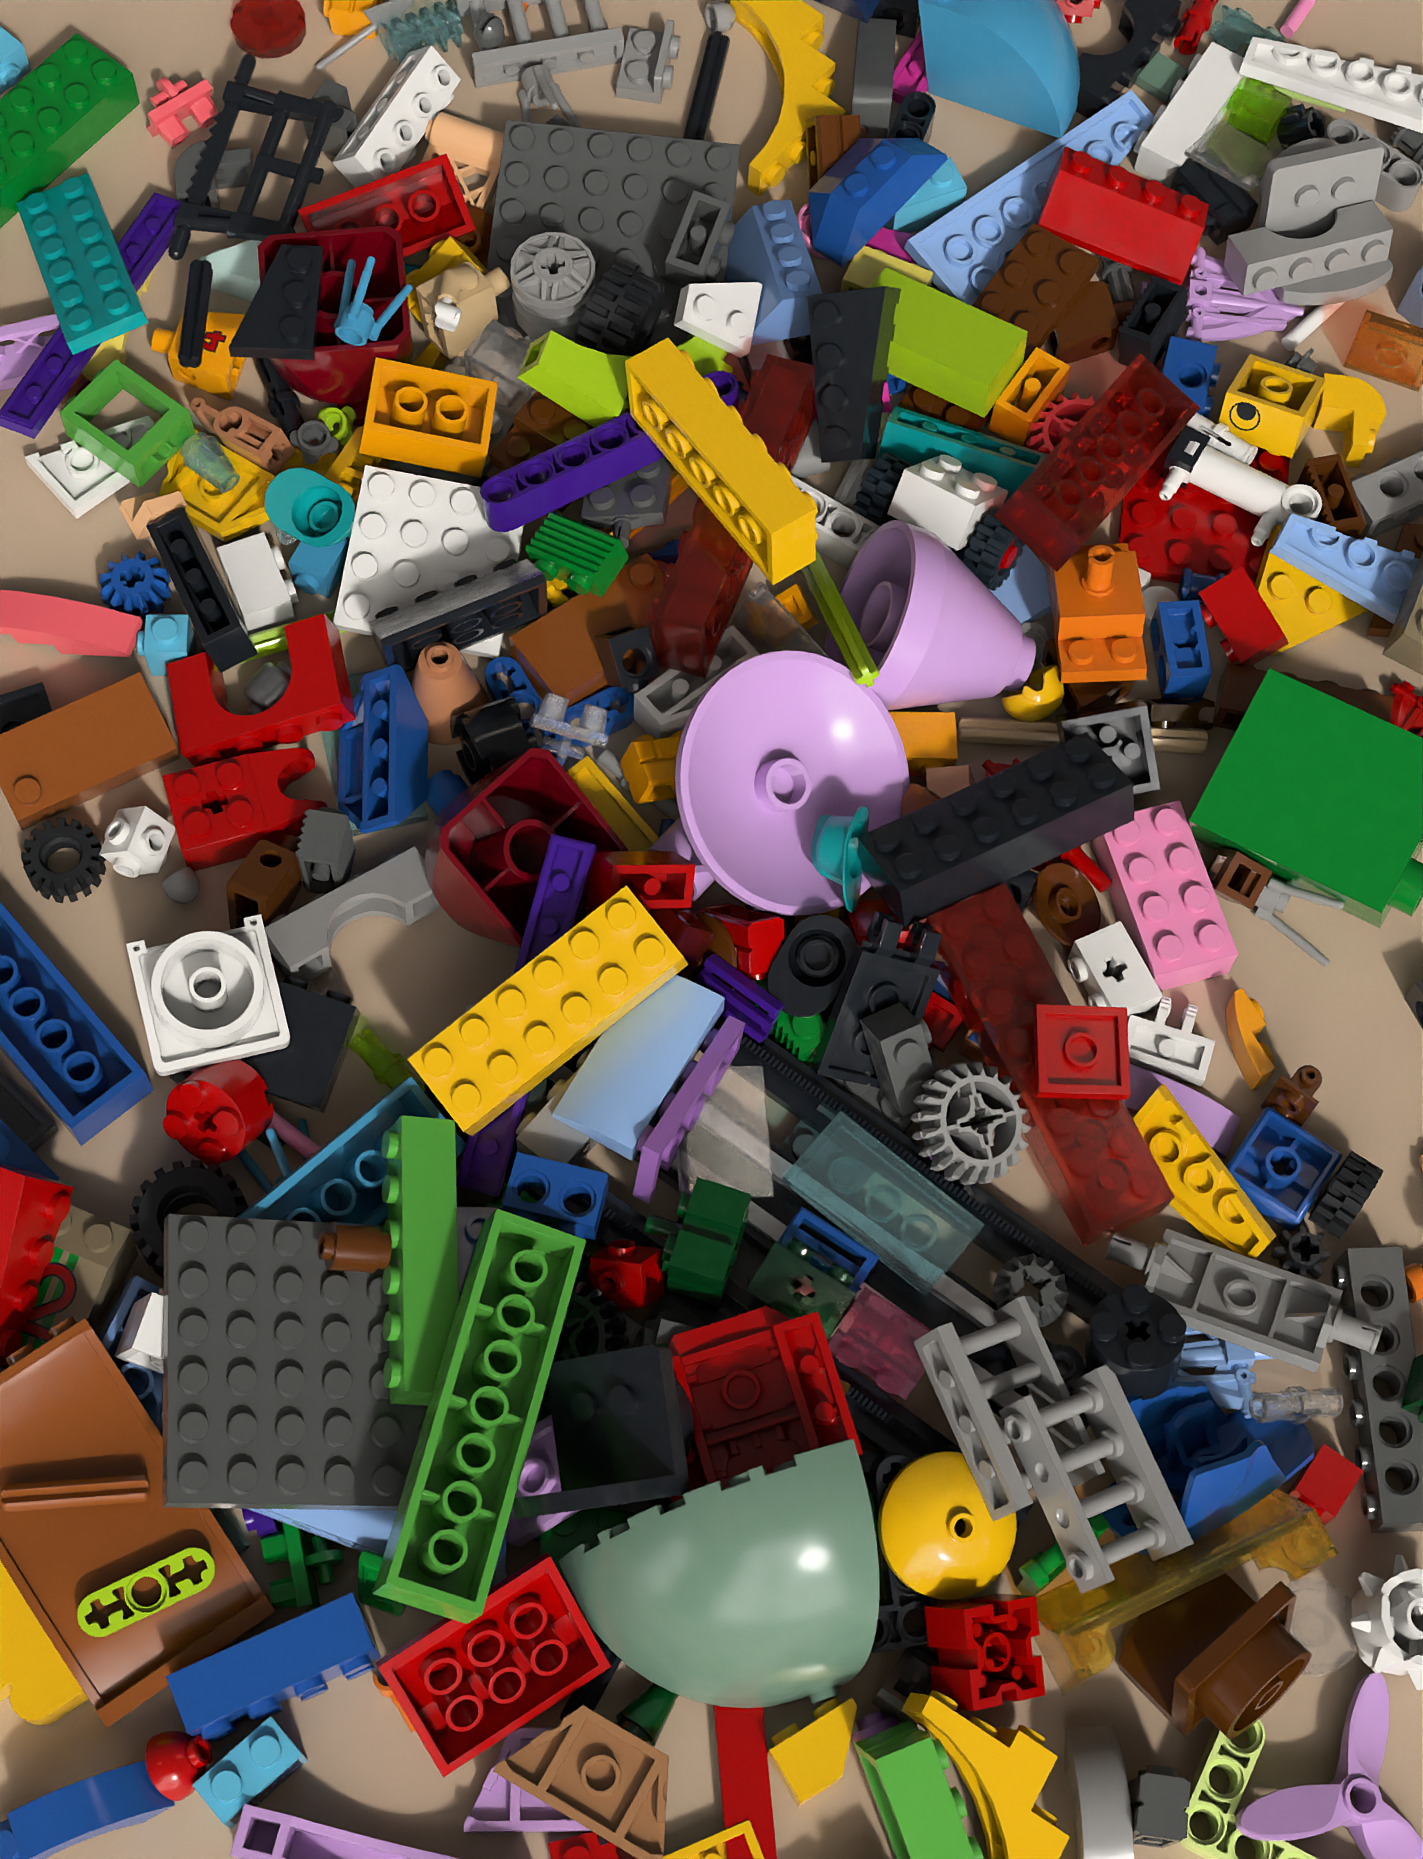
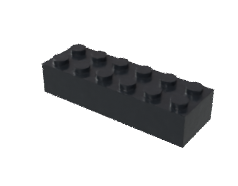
[857,732,1134,928]

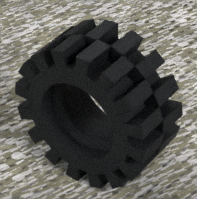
[21,818,106,903]
[1308,1151,1384,1239]

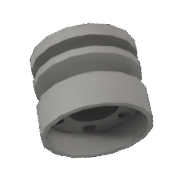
[510,232,596,340]

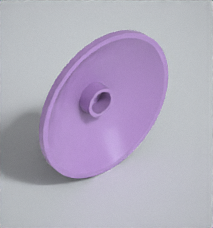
[646,650,910,916]

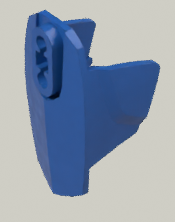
[1101,1381,1314,1556]

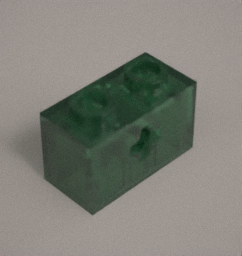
[747,1237,862,1340]

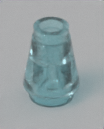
[180,432,240,493]

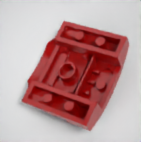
[668,1306,863,1503]

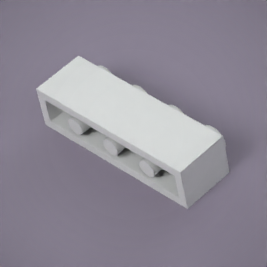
[1134,42,1247,188]

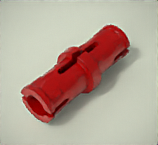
[1174,0,1219,55]

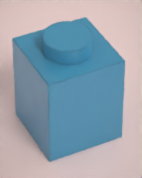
[288,538,349,599]

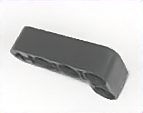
[850,17,897,138]

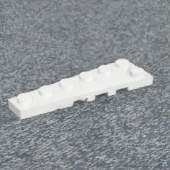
[1239,37,1423,133]

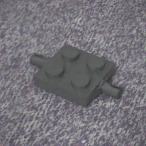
[580,457,674,549]

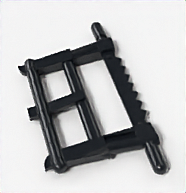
[168,54,344,261]

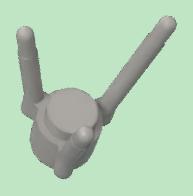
[518,64,582,128]
[1255,875,1344,966]

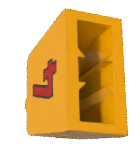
[151,312,247,401]

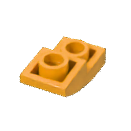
[1226,988,1276,1091]

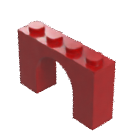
[166,613,356,767]

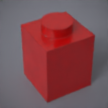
[1285,1443,1364,1526]

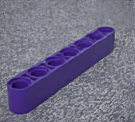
[480,371,740,532]

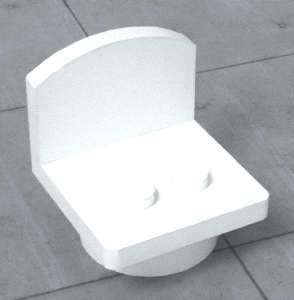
[126,914,290,1076]

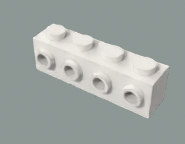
[332,45,461,188]

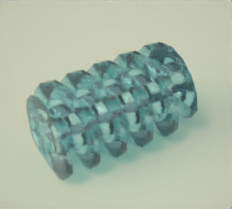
[378,0,463,65]

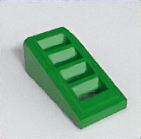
[358,1550,407,1616]

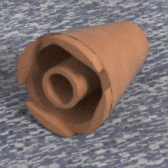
[410,642,488,746]

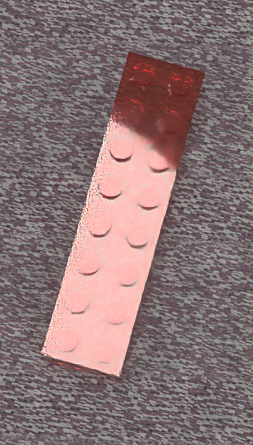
[648,354,815,678]
[925,883,1175,1248]

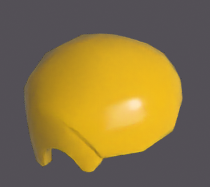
[1001,664,1064,721]

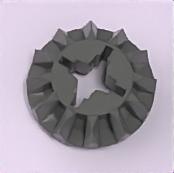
[993,1253,1069,1328]

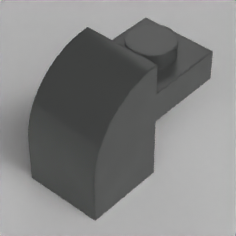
[174,140,254,209]

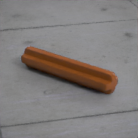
[1,1474,150,1512]

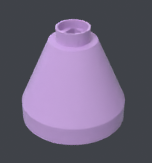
[823,520,1036,710]

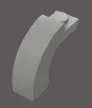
[1064,1726,1134,1859]

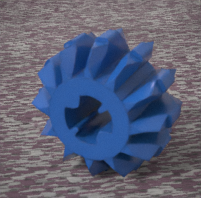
[99,550,172,620]

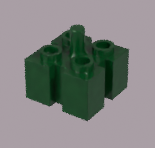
[644,1177,751,1306]

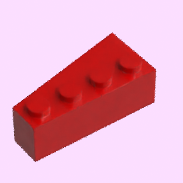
[0,1164,74,1366]

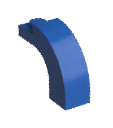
[0,1761,175,1859]

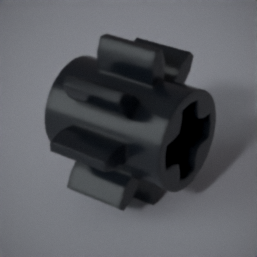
[1277,103,1325,149]
[1270,1224,1331,1280]

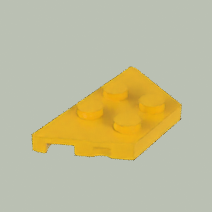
[158,429,276,542]

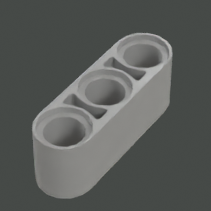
[1323,118,1423,212]

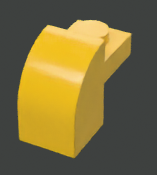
[1313,373,1386,468]

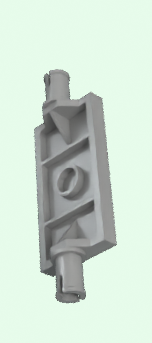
[1106,1228,1383,1373]

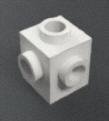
[99,806,176,878]

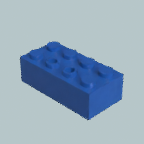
[166,1592,381,1743]

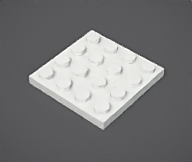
[333,465,525,659]

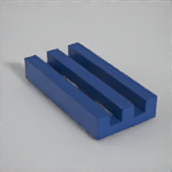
[775,1206,879,1298]

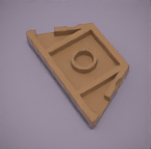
[493,1705,669,1859]

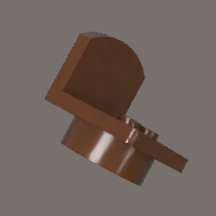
[1119,1569,1311,1739]

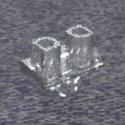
[529,692,609,767]

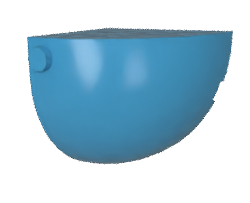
[918,0,1080,139]

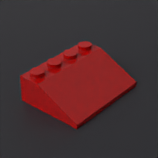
[375,1552,611,1778]

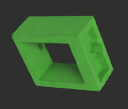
[60,359,195,488]

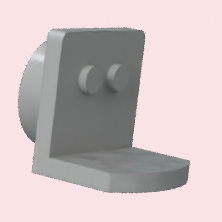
[1257,138,1394,305]

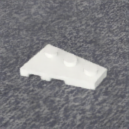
[25,415,155,519]

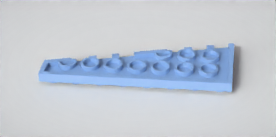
[904,90,1154,306]
[1269,513,1420,624]

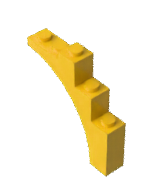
[730,0,847,197]
[902,1690,1070,1859]

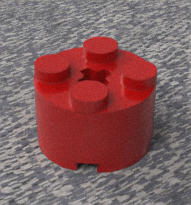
[163,1059,274,1166]

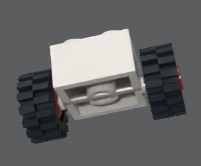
[853,452,1029,591]

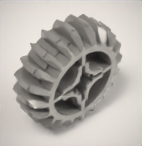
[910,1061,1032,1185]

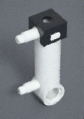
[1159,425,1322,546]

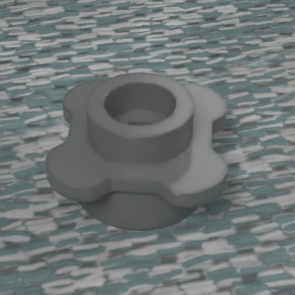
[1284,348,1317,374]
[289,419,338,465]

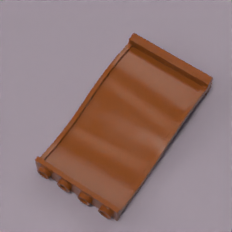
[0,1316,275,1728]

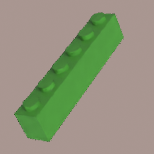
[381,1115,459,1406]

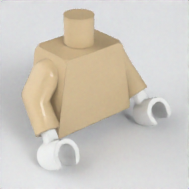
[416,262,510,377]

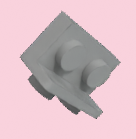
[616,19,680,104]

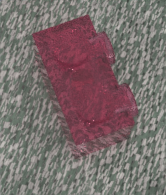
[829,1287,932,1400]

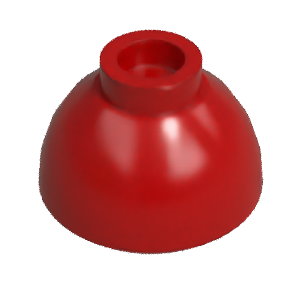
[145,1731,213,1801]

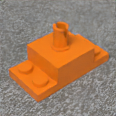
[1044,543,1147,683]

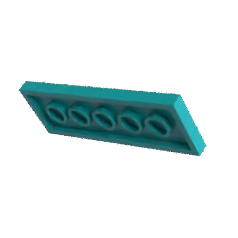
[16,173,149,355]

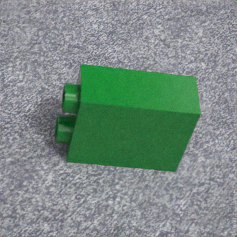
[1189,668,1423,928]

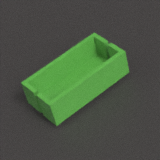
[854,1721,984,1859]

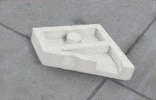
[674,282,763,358]

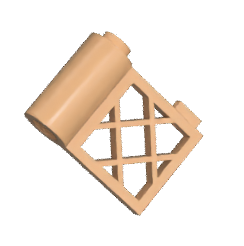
[421,112,504,211]

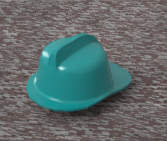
[265,467,355,548]
[811,806,869,912]

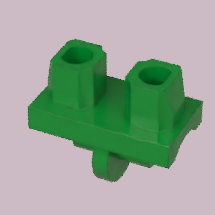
[260,1522,344,1613]

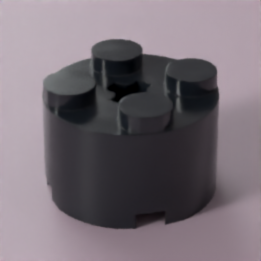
[450,696,539,786]
[1085,1284,1187,1400]

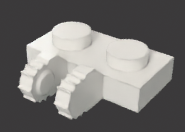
[1127,996,1216,1086]

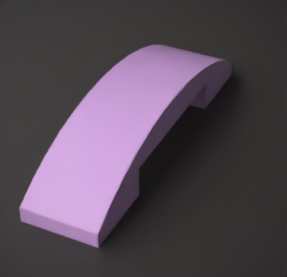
[1077,1064,1241,1160]

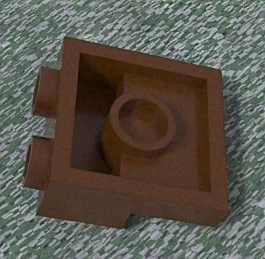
[489,391,594,471]

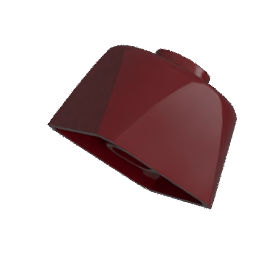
[258,226,413,404]
[425,748,629,948]

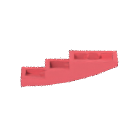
[0,590,144,658]

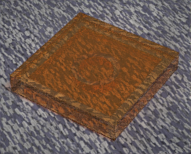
[1343,309,1423,392]

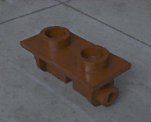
[1260,1065,1322,1127]

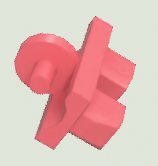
[146,76,219,148]

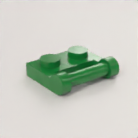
[1016,1513,1109,1596]

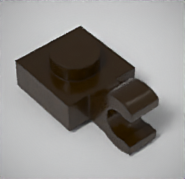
[1137,697,1215,731]

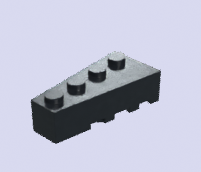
[807,286,901,463]

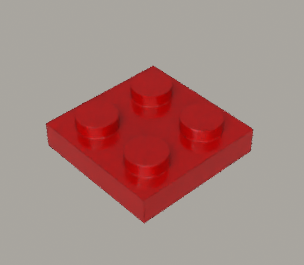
[1033,1004,1131,1100]

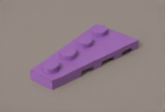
[633,1015,745,1204]

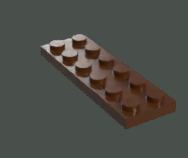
[898,223,1100,432]

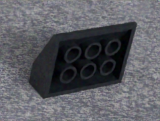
[369,559,547,673]

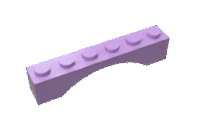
[230,1804,460,1859]

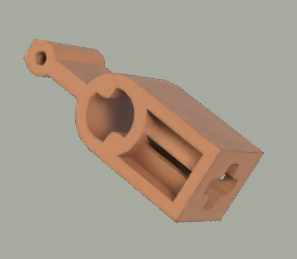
[189,397,295,476]

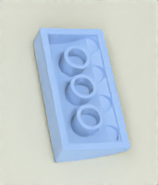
[552,975,725,1161]

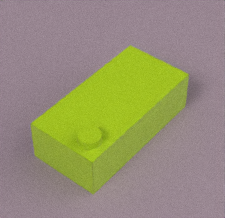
[870,267,1028,418]

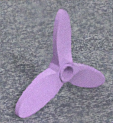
[1235,1672,1423,1859]

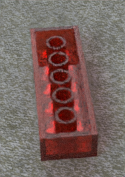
[994,353,1200,572]

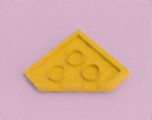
[1255,525,1369,656]

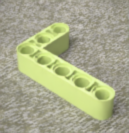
[1179,1719,1318,1859]

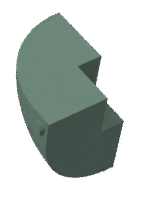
[559,1439,880,1708]

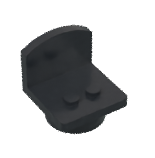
[513,1343,694,1519]

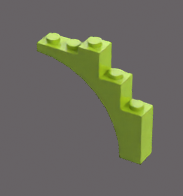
[517,330,734,428]

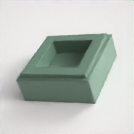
[1135,52,1188,103]

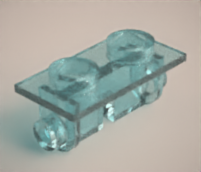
[1209,4,1287,57]

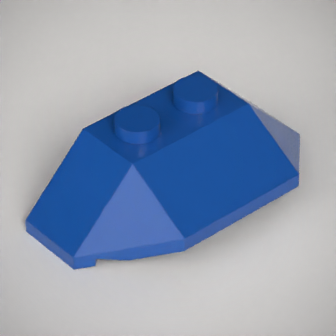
[808,138,948,268]
[338,664,428,834]

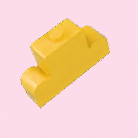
[0,1560,89,1726]

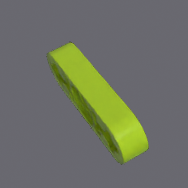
[77,1547,215,1637]

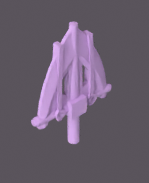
[1139,247,1304,343]

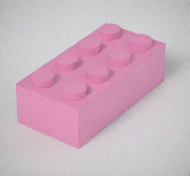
[1090,800,1238,991]

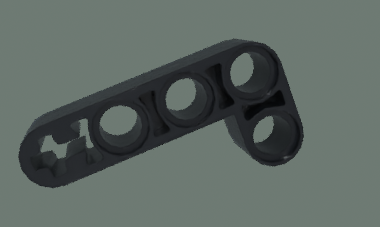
[869,1452,937,1653]

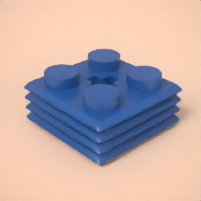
[1226,1107,1342,1231]

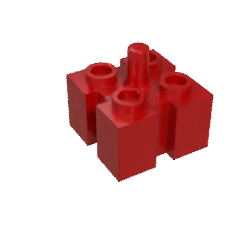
[925,1593,1046,1711]

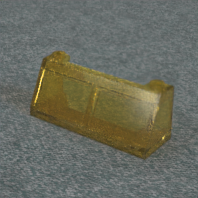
[1034,1489,1339,1696]

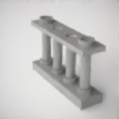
[456,0,624,88]
[913,1296,1105,1522]
[999,1365,1194,1594]

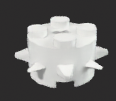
[1350,1555,1423,1690]

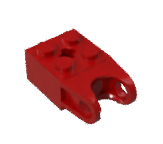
[162,748,328,871]

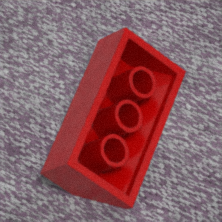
[1037,146,1209,285]
[298,154,476,258]

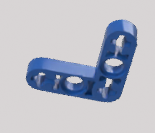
[485,657,635,759]

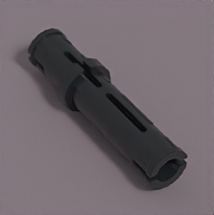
[252,358,305,441]

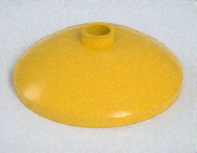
[878,1451,1017,1600]

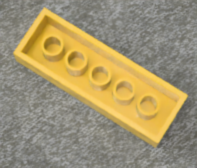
[625,338,818,585]
[408,885,688,1136]

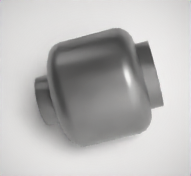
[244,661,292,715]

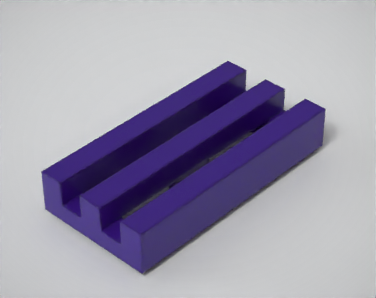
[696,954,785,1043]

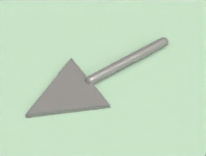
[315,0,414,71]

